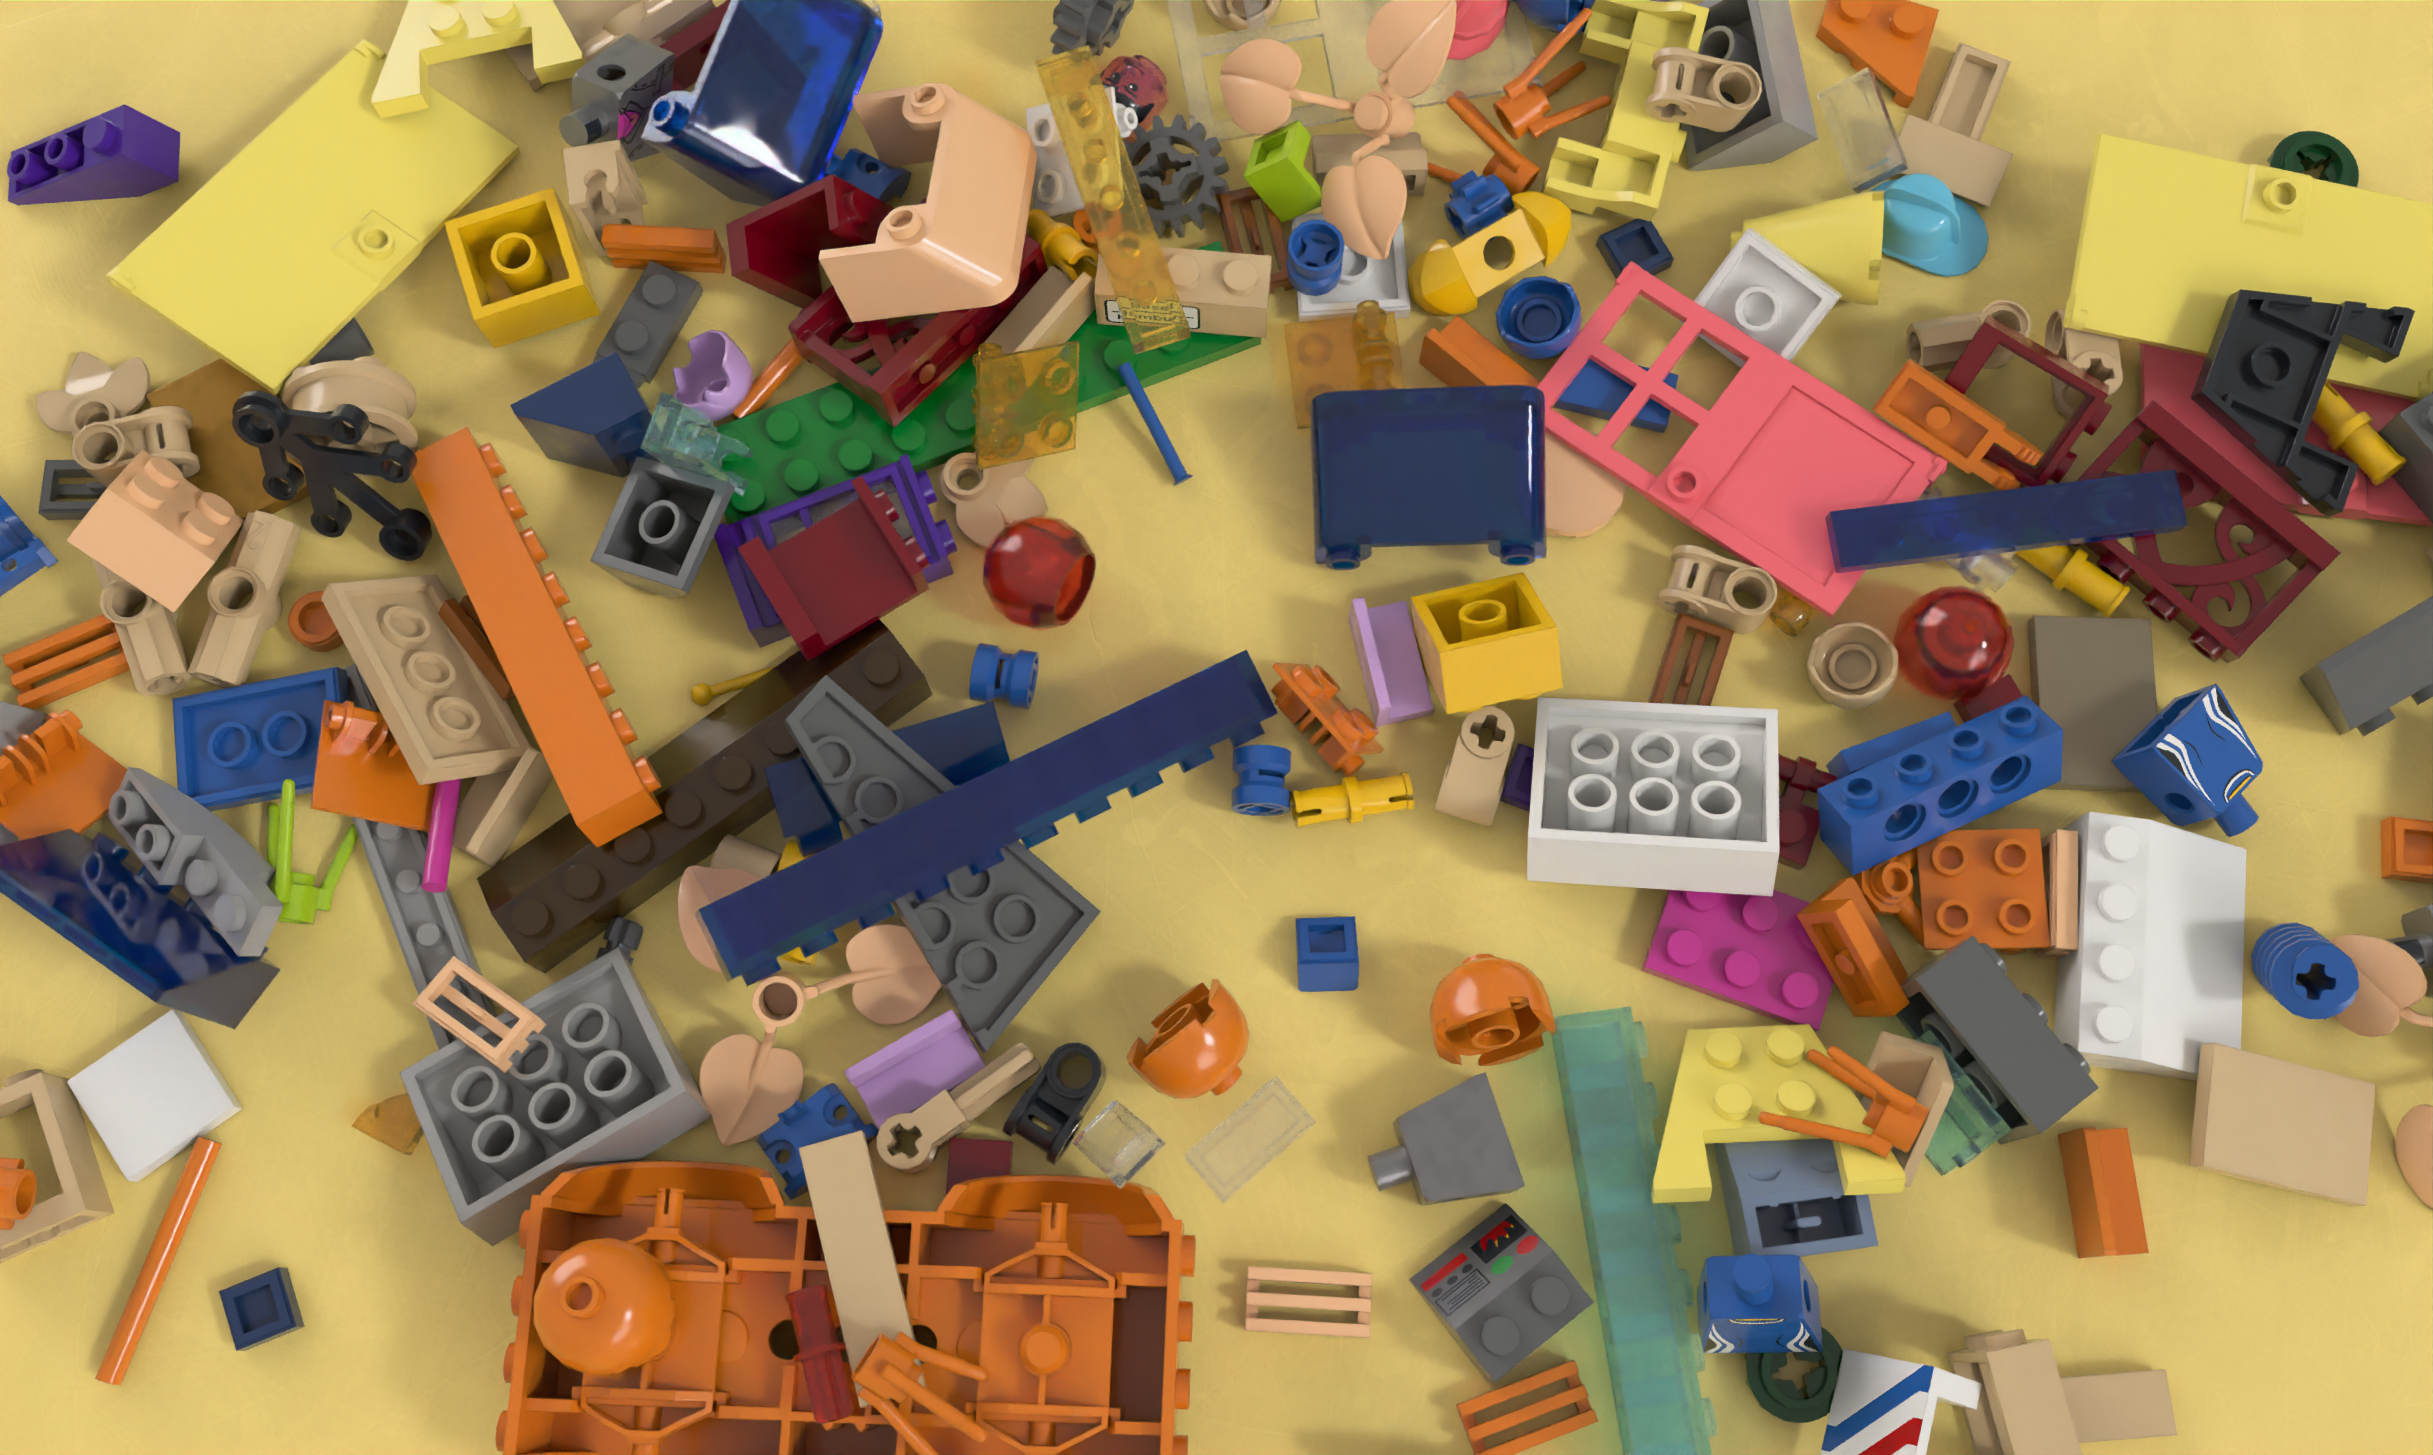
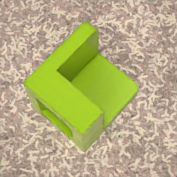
[1244,120,1322,223]

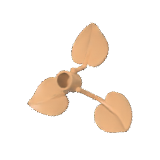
[1219,0,1457,260]
[677,865,942,1145]
[2330,934,2433,1209]

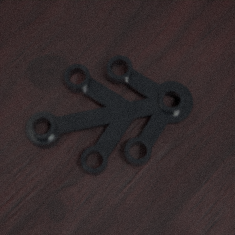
[232,391,432,561]

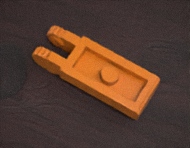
[1872,359,2043,495]

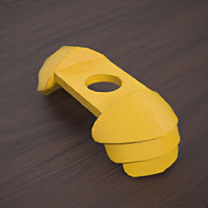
[1407,191,1571,317]

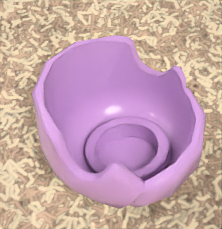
[673,330,753,422]

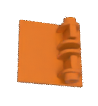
[1271,663,1384,777]
[310,700,436,832]
[0,709,127,860]
[1916,828,2050,955]

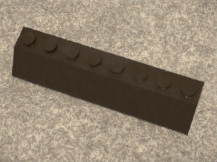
[477,619,933,973]

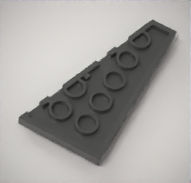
[783,675,1101,1052]

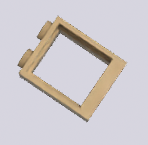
[0,1069,114,1263]
[1947,1329,2082,1455]

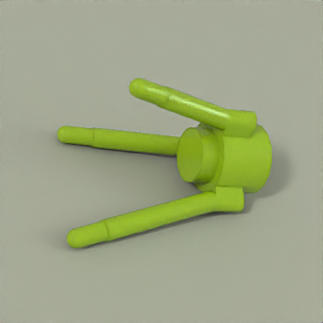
[267,779,359,925]

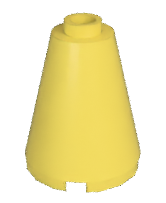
[1731,191,1884,305]

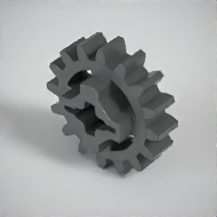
[1050,0,1134,69]
[1116,114,1229,239]

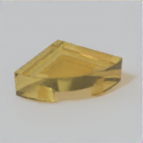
[351,1093,424,1156]

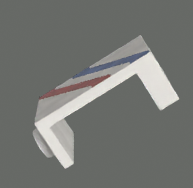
[1820,1349,1982,1455]

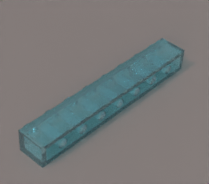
[1551,1006,1717,1455]

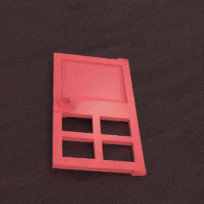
[1519,261,1949,619]

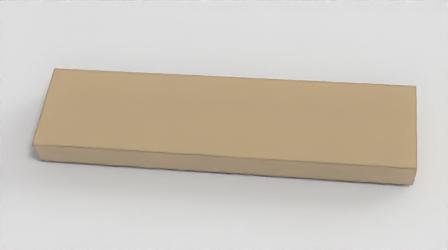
[799,1130,927,1408]

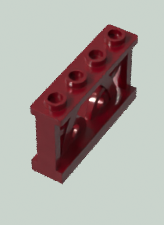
[788,197,1048,428]
[2050,400,2340,663]

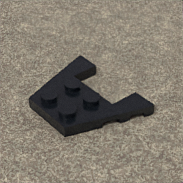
[2191,289,2415,517]

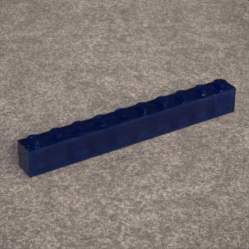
[694,650,1278,987]

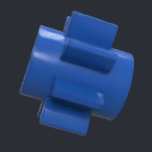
[1444,170,1514,243]

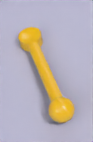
[691,653,795,705]

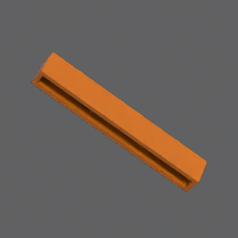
[411,427,663,848]

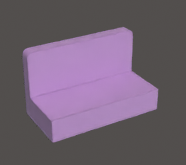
[1348,597,1434,727]
[844,1010,986,1129]

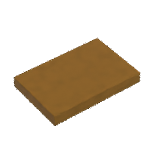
[147,358,309,532]

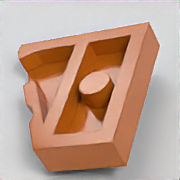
[1816,0,1939,109]

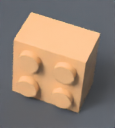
[66,449,245,613]

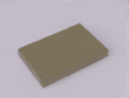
[2027,616,2158,792]

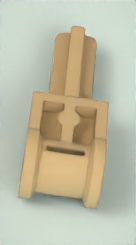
[877,1042,1041,1174]

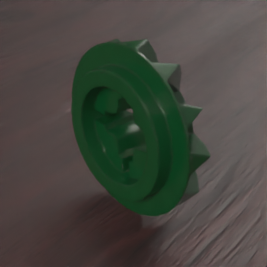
[2267,131,2359,188]
[1744,1327,1843,1423]

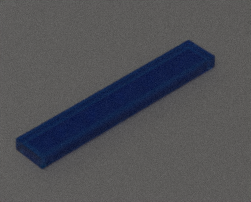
[1825,469,2188,573]

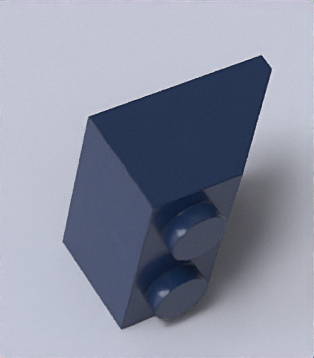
[510,352,673,478]

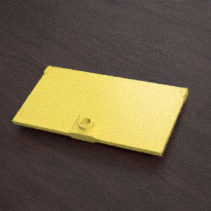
[105,39,519,395]
[2063,133,2433,402]

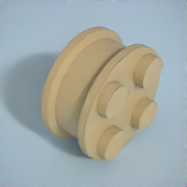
[282,356,418,477]

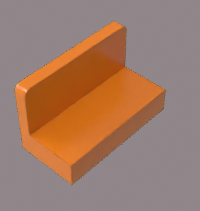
[1419,315,1540,431]
[1796,877,1910,1017]
[2058,1127,2149,1259]

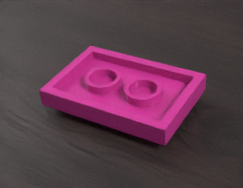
[1641,890,1834,1032]

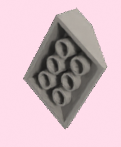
[399,947,712,1246]

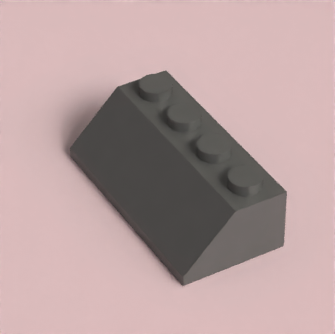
[2299,596,2433,737]

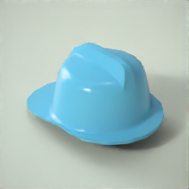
[1870,173,1989,277]

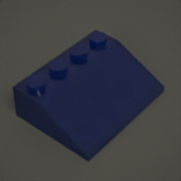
[0,829,281,1029]

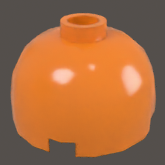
[1430,954,1556,1066]
[1127,979,1250,1099]
[533,1238,675,1377]

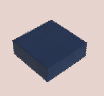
[1596,218,1674,279]
[219,1267,305,1351]

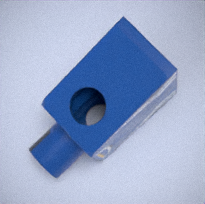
[2112,684,2263,837]
[1697,1254,1823,1354]

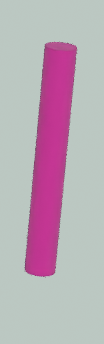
[421,779,462,893]

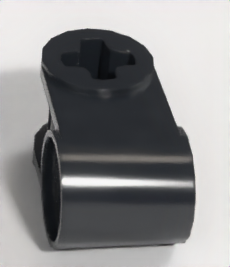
[1003,1042,1106,1165]

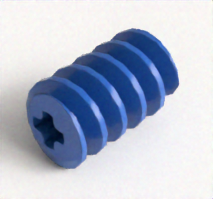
[2251,922,2359,1019]

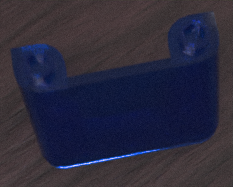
[640,0,883,207]
[1310,385,1547,571]

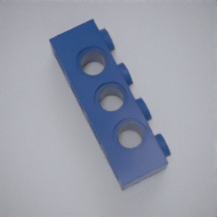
[1817,695,2063,876]

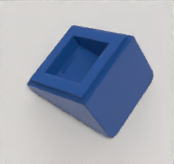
[1295,916,1359,992]

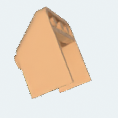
[819,83,1037,323]

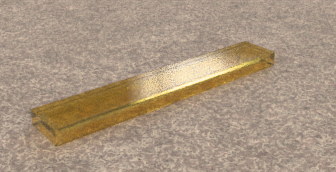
[1035,45,1191,354]

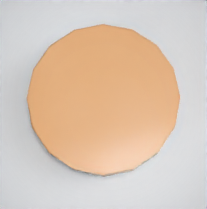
[1511,429,1626,538]

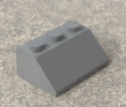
[1680,0,1818,171]

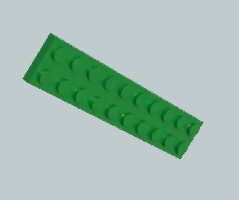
[695,241,1261,525]

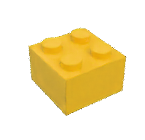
[444,187,601,349]
[1410,572,1563,714]

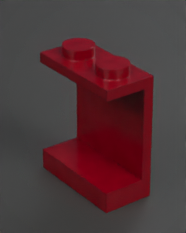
[726,174,895,309]
[738,476,930,662]

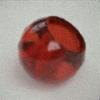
[983,515,1096,631]
[1893,586,2015,701]

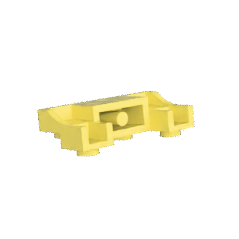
[1541,0,1709,222]

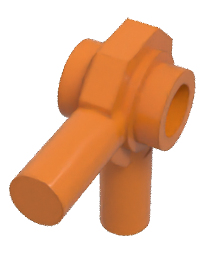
[1853,847,1924,948]

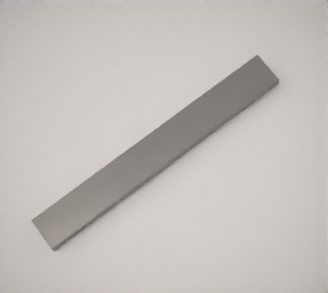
[344,664,498,1049]

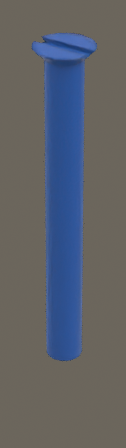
[1117,362,1193,486]

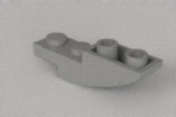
[106,767,284,956]

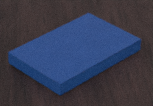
[172,667,349,812]

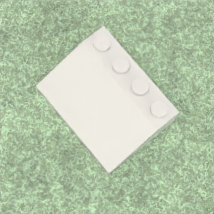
[1527,697,1779,896]
[2054,811,2247,1081]

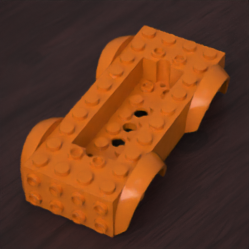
[495,1160,1196,1455]

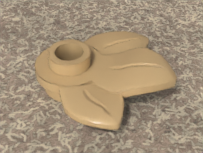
[35,351,150,438]
[939,441,1048,549]

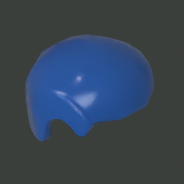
[1496,276,1582,360]

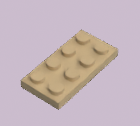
[321,574,531,785]

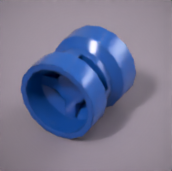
[1286,220,1344,296]
[969,643,1039,709]
[1232,745,1291,816]

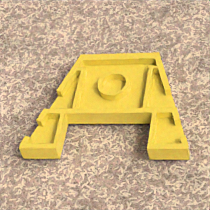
[372,0,587,118]
[1651,1024,1906,1203]

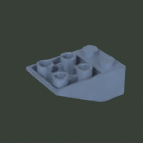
[1714,1139,1878,1257]

